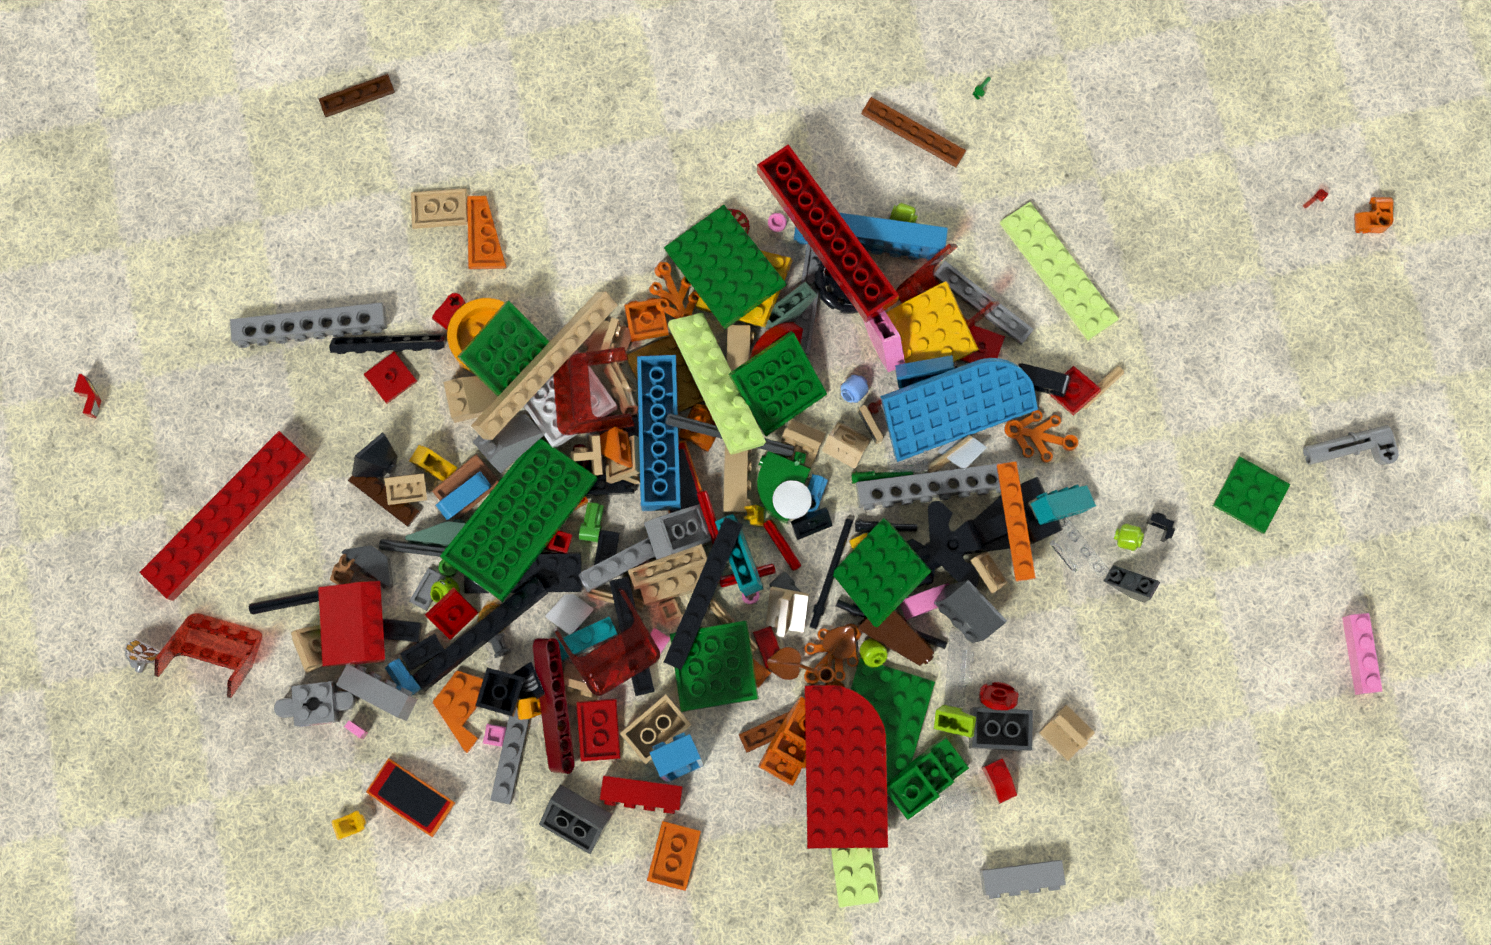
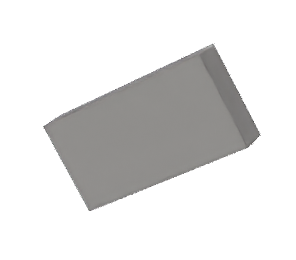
[409,568,446,611]

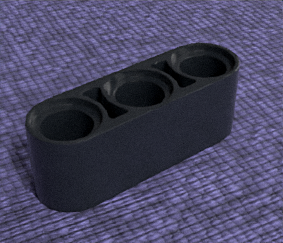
[1018,363,1071,397]

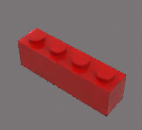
[600,776,683,814]

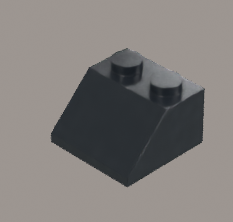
[475,667,525,717]

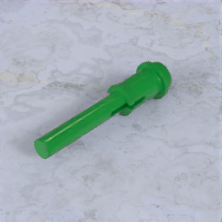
[851,470,913,484]

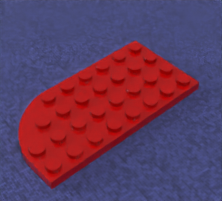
[805,685,888,849]

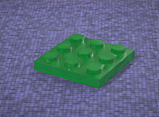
[1212,456,1291,534]

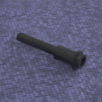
[855,519,917,534]

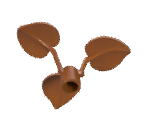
[767,626,855,687]

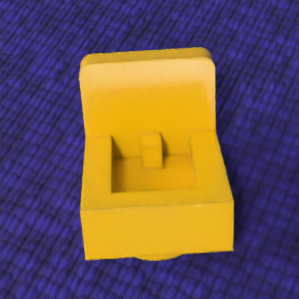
[331,810,366,840]

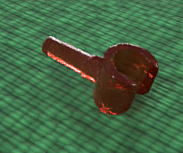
[1302,189,1328,209]
[867,399,882,415]

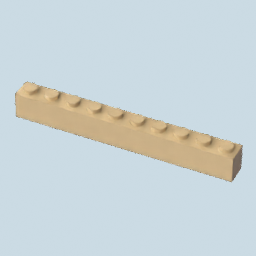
[471,291,618,440]
[723,325,754,515]

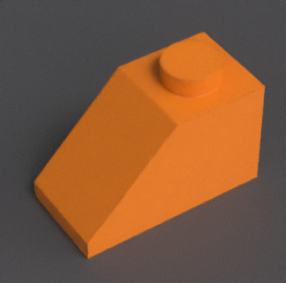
[600,427,633,468]

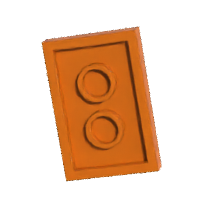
[647,821,701,891]

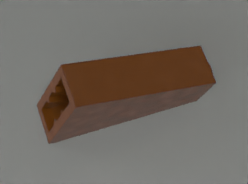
[857,609,934,666]

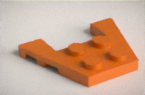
[433,670,483,753]

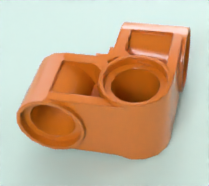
[1354,197,1394,234]

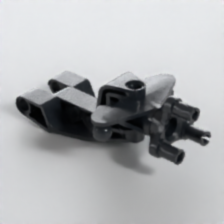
[906,477,1063,589]

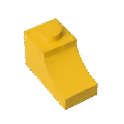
[409,445,457,481]

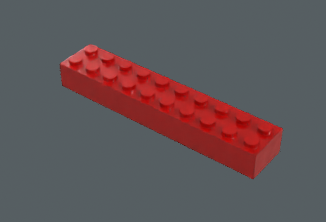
[757,144,899,323]
[139,431,311,601]

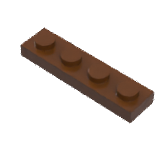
[319,74,395,117]
[348,475,420,527]

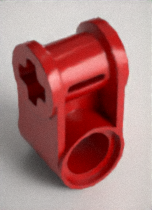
[432,293,466,330]

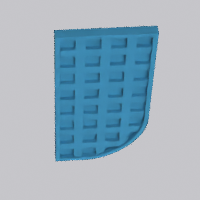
[880,358,1038,462]

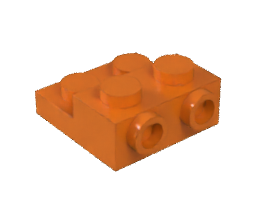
[624,298,669,342]

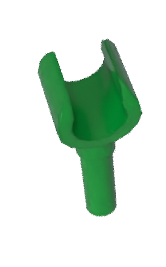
[973,77,991,100]
[793,452,807,466]

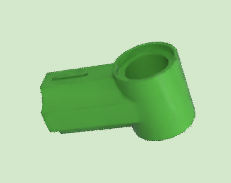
[579,503,604,543]

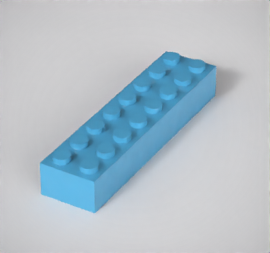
[794,212,948,263]
[637,355,681,511]

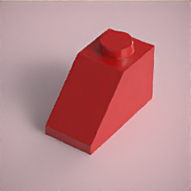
[982,758,1017,804]

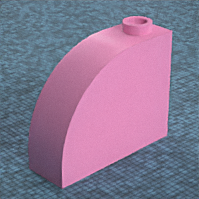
[863,311,905,372]

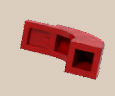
[750,322,803,359]

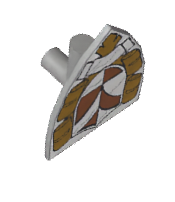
[124,639,169,673]

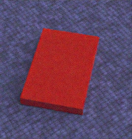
[577,698,621,762]

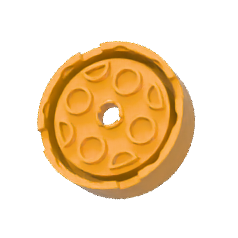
[447,298,505,374]

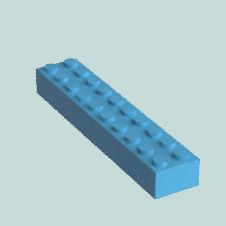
[649,733,704,783]

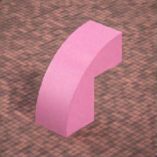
[900,583,950,620]

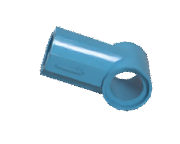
[807,474,828,514]
[385,658,421,696]

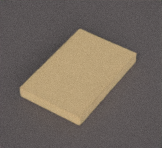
[411,188,468,229]
[971,551,1008,593]

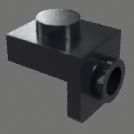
[1146,512,1175,542]

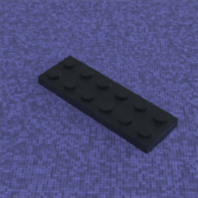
[464,552,582,593]

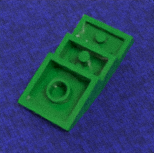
[887,736,969,820]

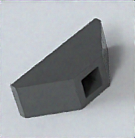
[342,545,393,589]
[1104,565,1160,603]

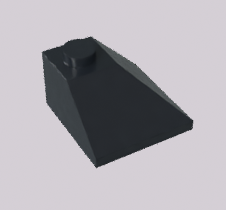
[352,432,398,478]

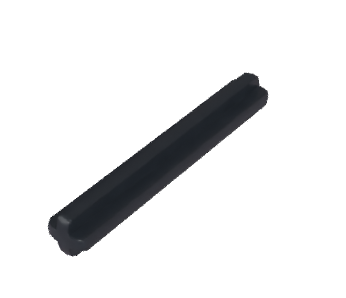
[249,590,319,614]

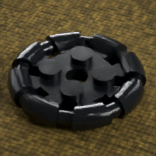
[815,260,858,314]

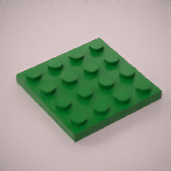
[457,301,550,396]
[728,331,827,437]
[833,518,931,628]
[670,621,759,712]

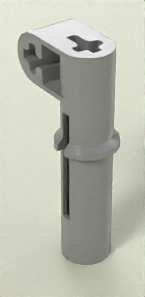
[1303,425,1399,465]

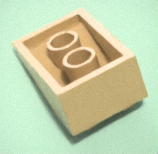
[443,376,498,423]

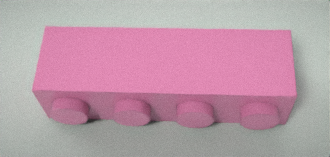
[1342,613,1382,695]

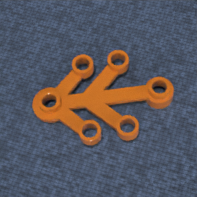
[649,262,700,319]
[1004,410,1078,463]
[804,624,861,684]

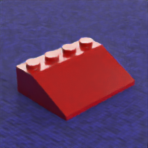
[318,581,385,667]

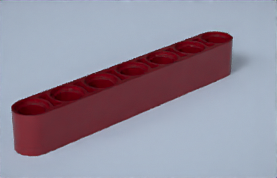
[533,638,575,774]

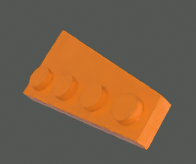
[467,196,506,269]

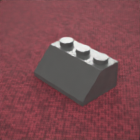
[934,580,1007,643]
[539,784,612,854]

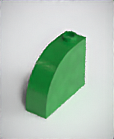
[757,451,810,524]

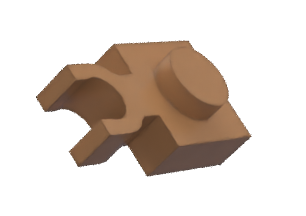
[330,553,355,585]

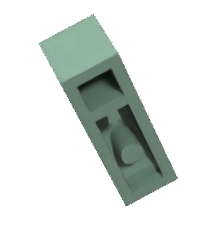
[766,282,817,330]
[405,519,466,547]

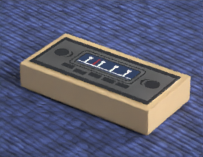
[858,405,884,444]

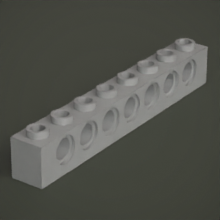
[230,302,387,348]
[856,462,1009,510]

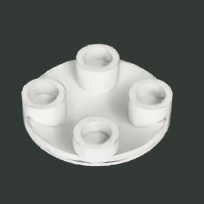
[773,481,812,519]

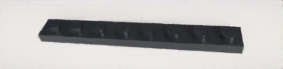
[664,517,743,670]
[413,577,548,692]

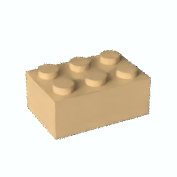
[620,694,692,765]

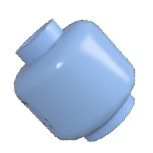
[840,375,869,403]

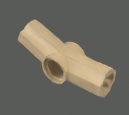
[603,362,638,416]

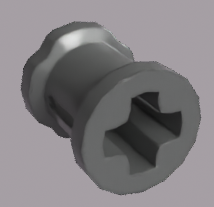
[488,633,511,658]

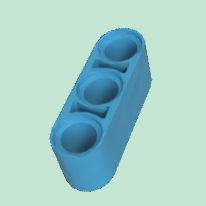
[435,471,492,520]

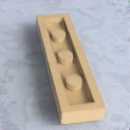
[628,544,707,590]

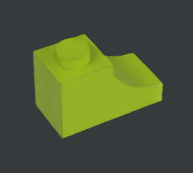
[934,705,976,738]

